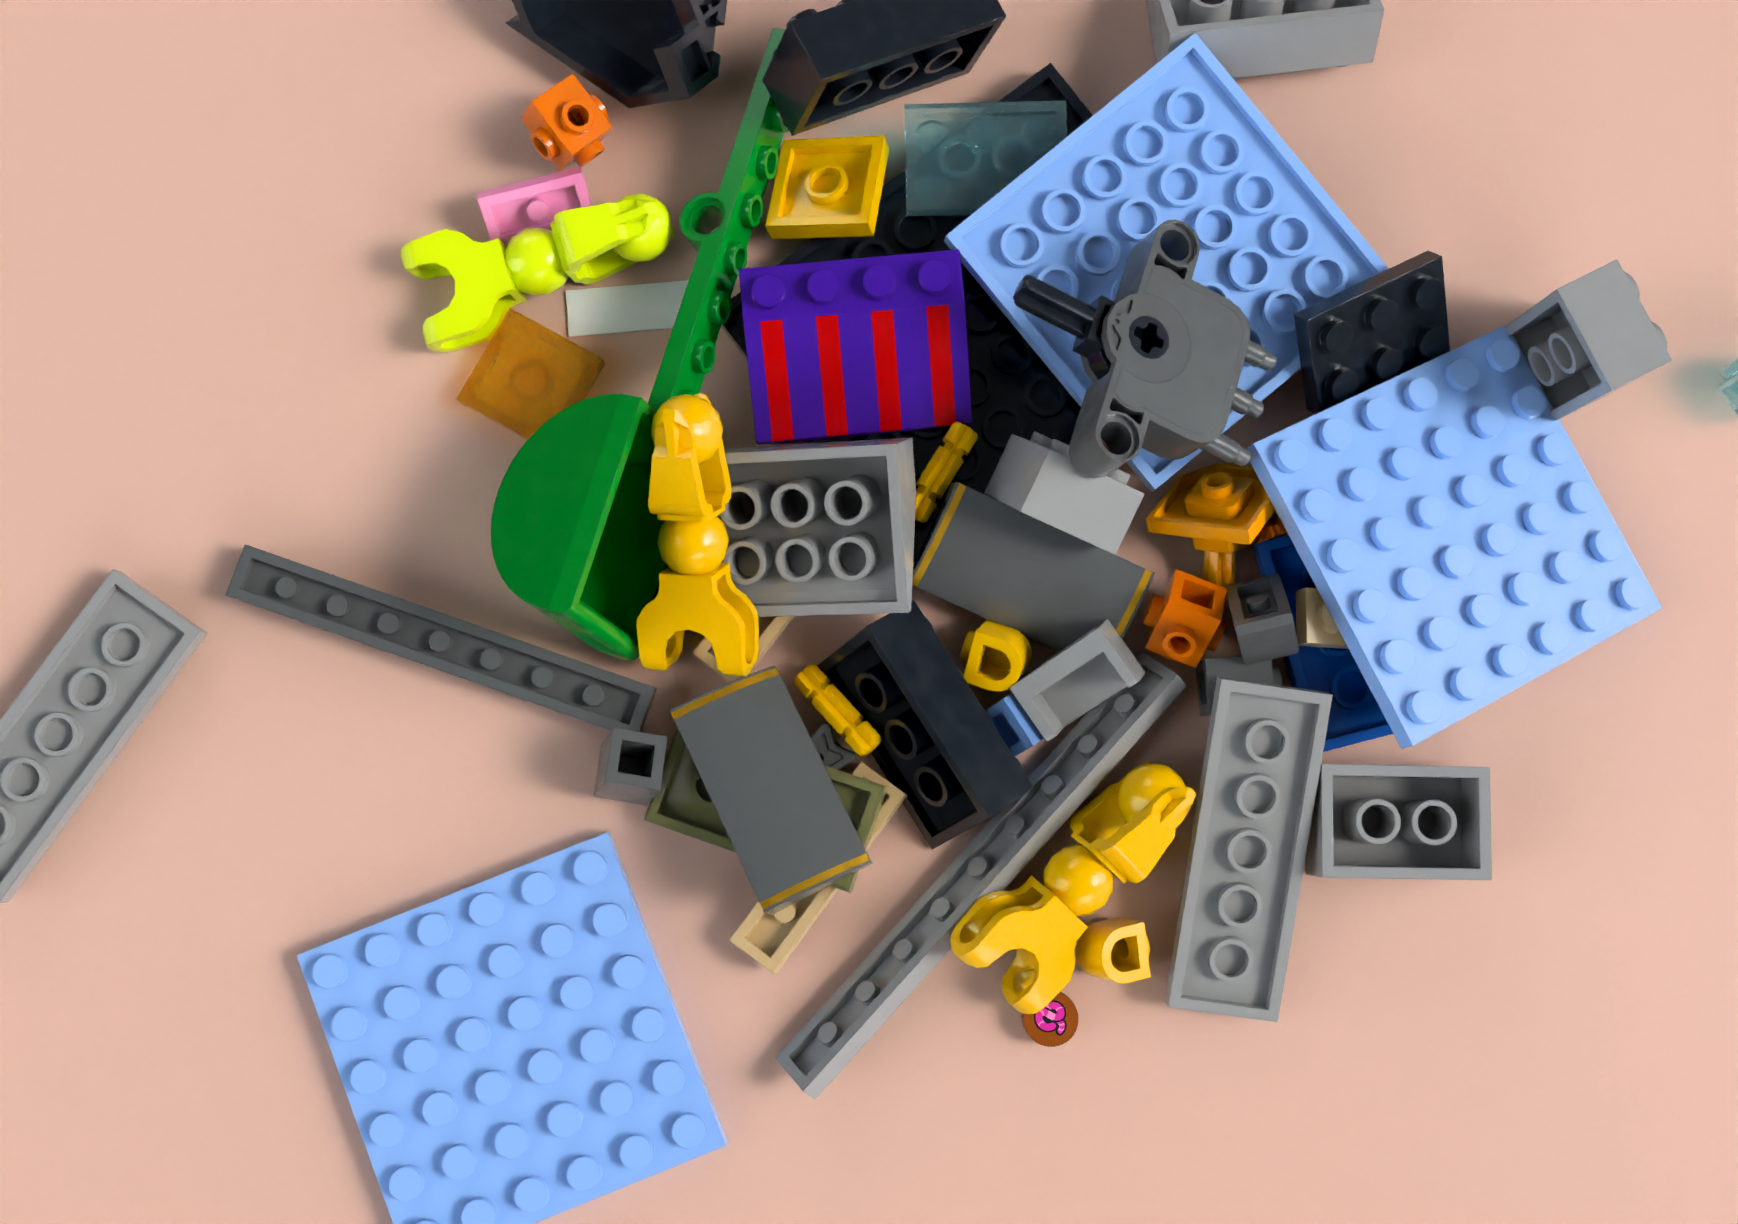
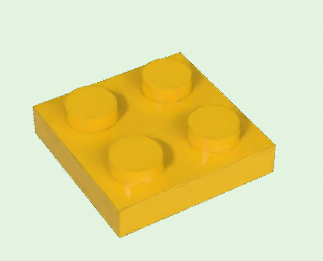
[765,135,889,239]

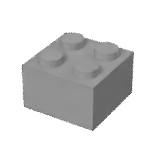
[984,431,1145,555]

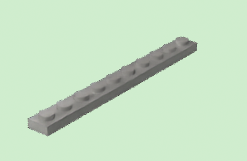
[776,652,1187,1100]

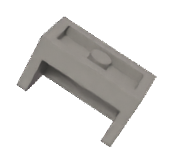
[1010,619,1145,741]

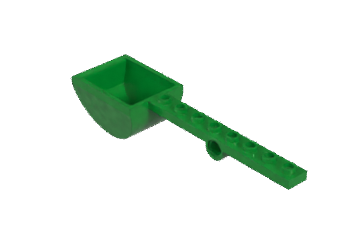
[490,28,789,661]

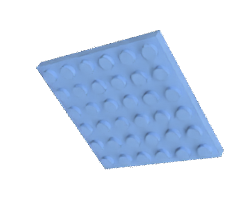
[944,33,1389,492]
[1246,325,1662,749]
[297,832,728,1224]

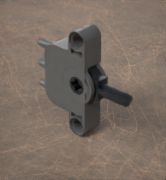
[1013,219,1277,479]

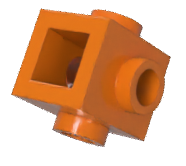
[520,73,613,171]
[1142,569,1227,668]

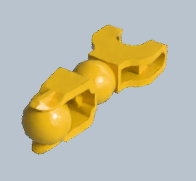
[636,393,759,677]
[950,761,1196,1014]

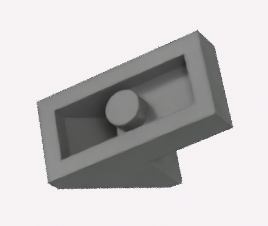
[1225,573,1299,664]

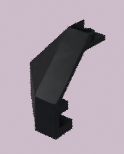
[506,0,727,108]

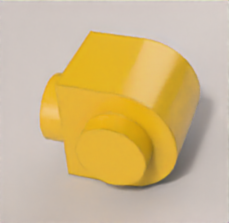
[960,620,1032,691]
[1076,917,1151,984]

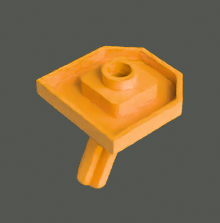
[1146,463,1275,602]

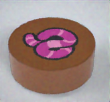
[1021,991,1078,1047]

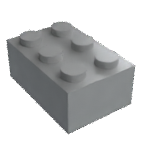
[1504,259,1672,421]
[1306,764,1492,880]

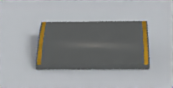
[912,482,1155,652]
[670,665,873,914]

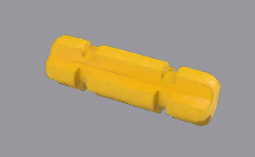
[915,422,978,524]
[794,664,882,757]

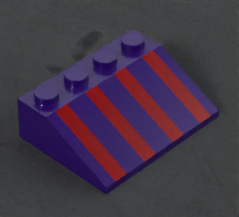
[739,249,972,445]

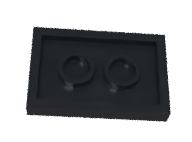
[1294,250,1450,414]

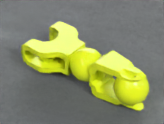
[400,193,674,353]

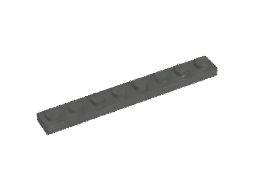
[225,544,657,732]

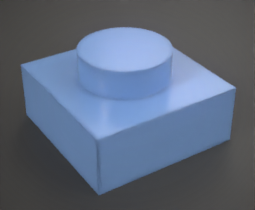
[986,693,1044,756]

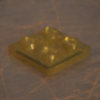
[456,308,606,440]

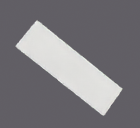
[565,280,689,337]

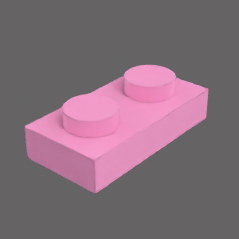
[477,166,593,246]

